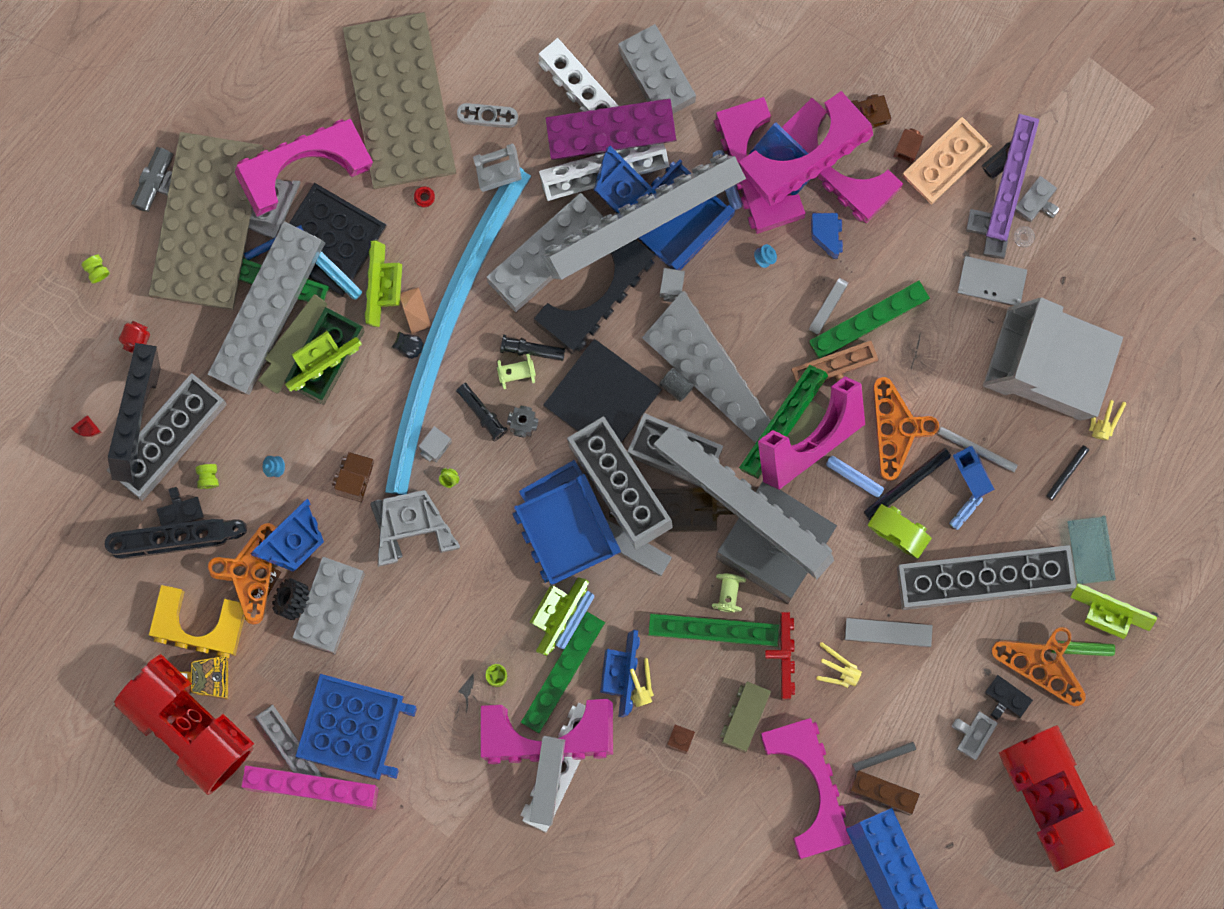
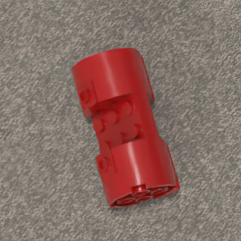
[114,654,255,795]
[999,725,1115,873]

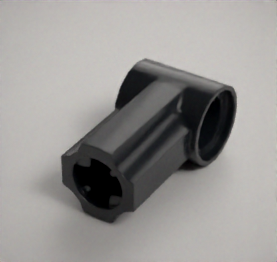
[981,141,1011,180]

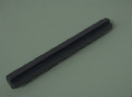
[864,448,951,520]

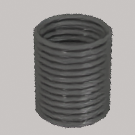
[659,368,694,402]

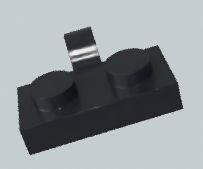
[157,487,204,526]
[985,675,1033,720]

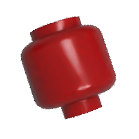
[119,320,150,353]

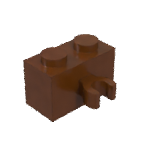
[851,94,892,129]

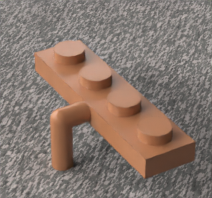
[791,341,879,383]

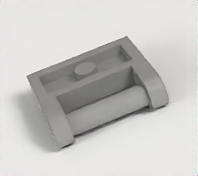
[473,144,522,192]

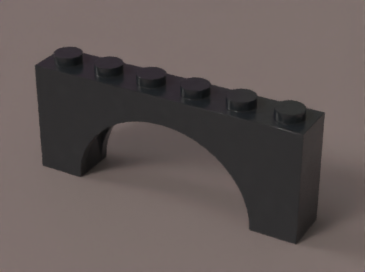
[534,239,655,354]
[107,343,160,483]

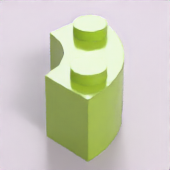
[867,504,932,559]

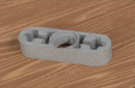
[457,103,518,128]
[809,278,849,335]

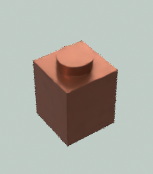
[893,128,924,164]
[667,724,695,754]

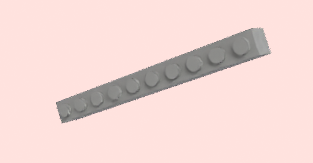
[654,426,834,580]

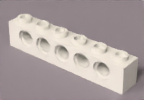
[538,38,618,112]
[539,143,670,201]
[521,703,586,833]

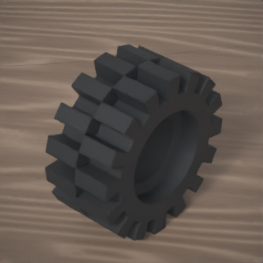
[272,578,310,620]

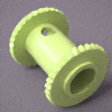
[497,354,536,389]
[712,573,746,613]

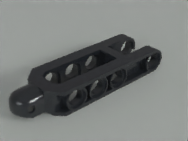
[104,519,247,560]

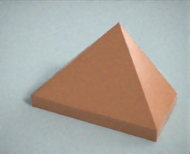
[400,287,431,334]

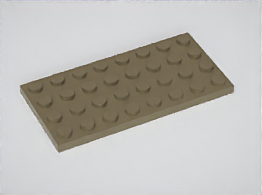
[343,12,456,189]
[149,132,264,310]

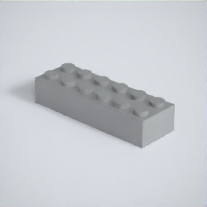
[487,193,603,312]
[107,373,227,501]
[567,416,673,550]

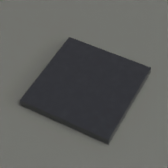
[289,182,387,297]
[543,338,662,443]

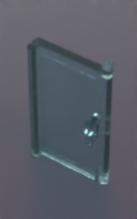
[1067,515,1116,585]

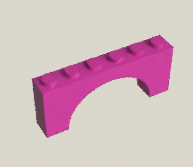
[739,91,873,206]
[713,97,806,234]
[782,98,903,224]
[234,119,373,216]
[758,376,865,490]
[481,699,613,764]
[760,718,851,860]
[242,765,379,810]

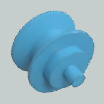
[754,244,777,268]
[262,456,285,477]

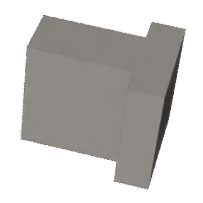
[983,298,1123,421]

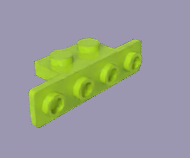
[365,240,402,327]
[285,331,362,391]
[530,577,589,656]
[1071,584,1157,639]

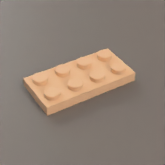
[902,117,992,205]

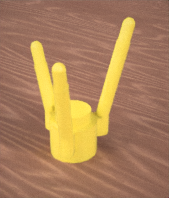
[1089,400,1126,440]
[816,642,862,688]
[630,658,654,707]

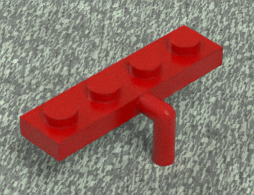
[765,612,795,700]

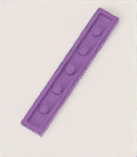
[986,114,1039,242]

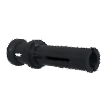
[500,334,566,361]
[456,383,508,442]

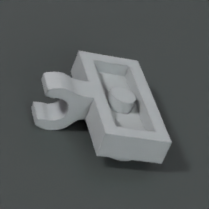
[1015,176,1059,222]
[951,712,998,760]

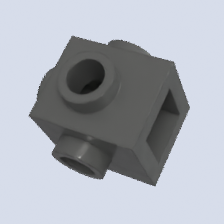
[507,406,539,438]

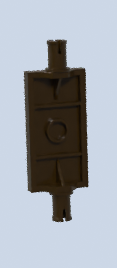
[609,488,735,532]

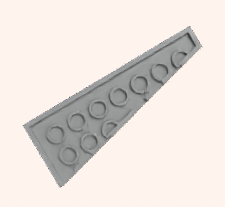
[642,291,771,443]

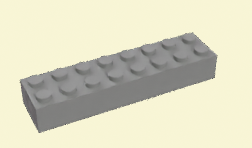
[208,221,325,395]
[897,545,1076,610]

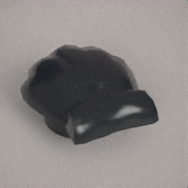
[392,331,423,359]

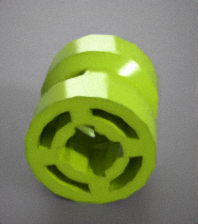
[81,254,110,284]
[195,464,219,489]
[485,664,508,687]

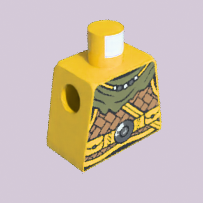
[180,656,228,699]

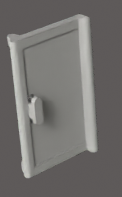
[957,256,1027,305]

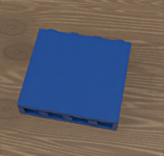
[638,159,735,270]
[512,474,621,586]

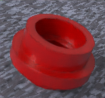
[414,186,435,208]

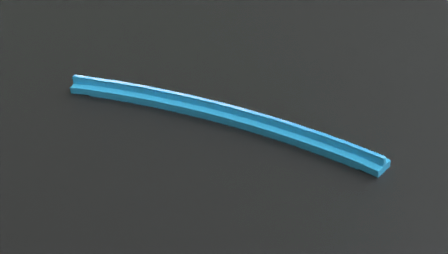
[385,167,531,495]

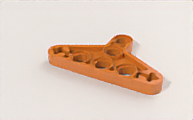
[873,377,939,482]
[208,523,276,625]
[992,627,1086,706]

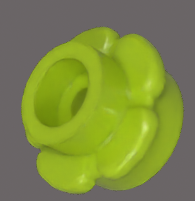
[439,468,460,488]

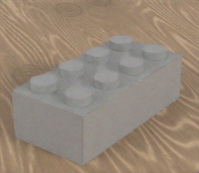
[618,24,696,114]
[627,413,723,486]
[293,557,365,655]

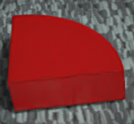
[71,415,102,437]

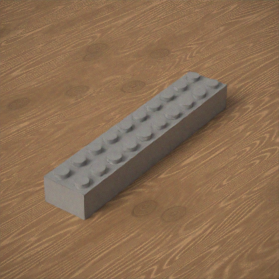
[541,154,746,280]

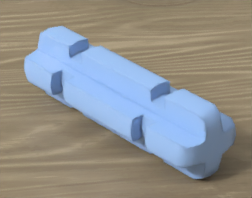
[949,495,983,530]

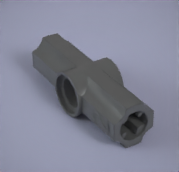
[131,147,174,212]

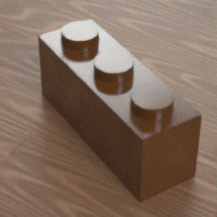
[849,770,920,816]

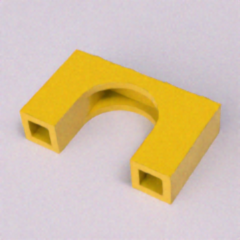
[149,585,245,659]

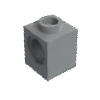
[660,268,685,302]
[419,426,452,463]

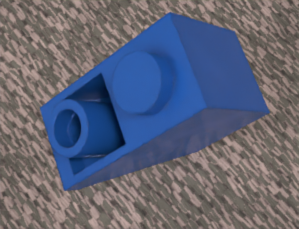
[811,213,843,259]
[953,446,995,499]

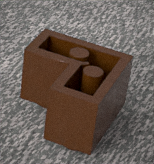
[332,452,374,503]

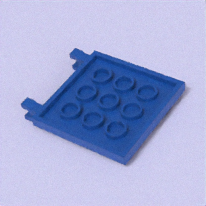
[296,674,417,781]

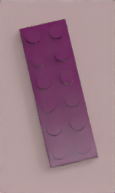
[545,99,677,160]

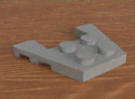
[377,490,460,567]

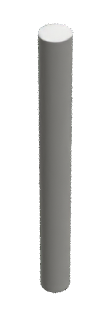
[938,426,1018,472]

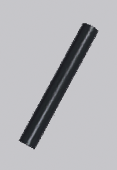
[1046,445,1089,501]

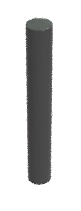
[853,742,916,772]

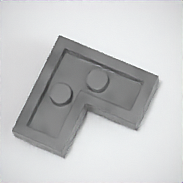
[966,209,1010,259]

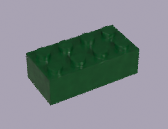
[285,307,365,405]

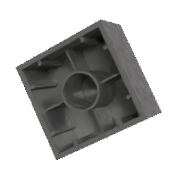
[716,481,837,604]

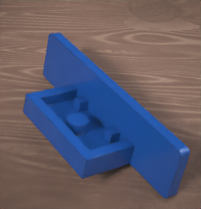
[600,630,640,718]

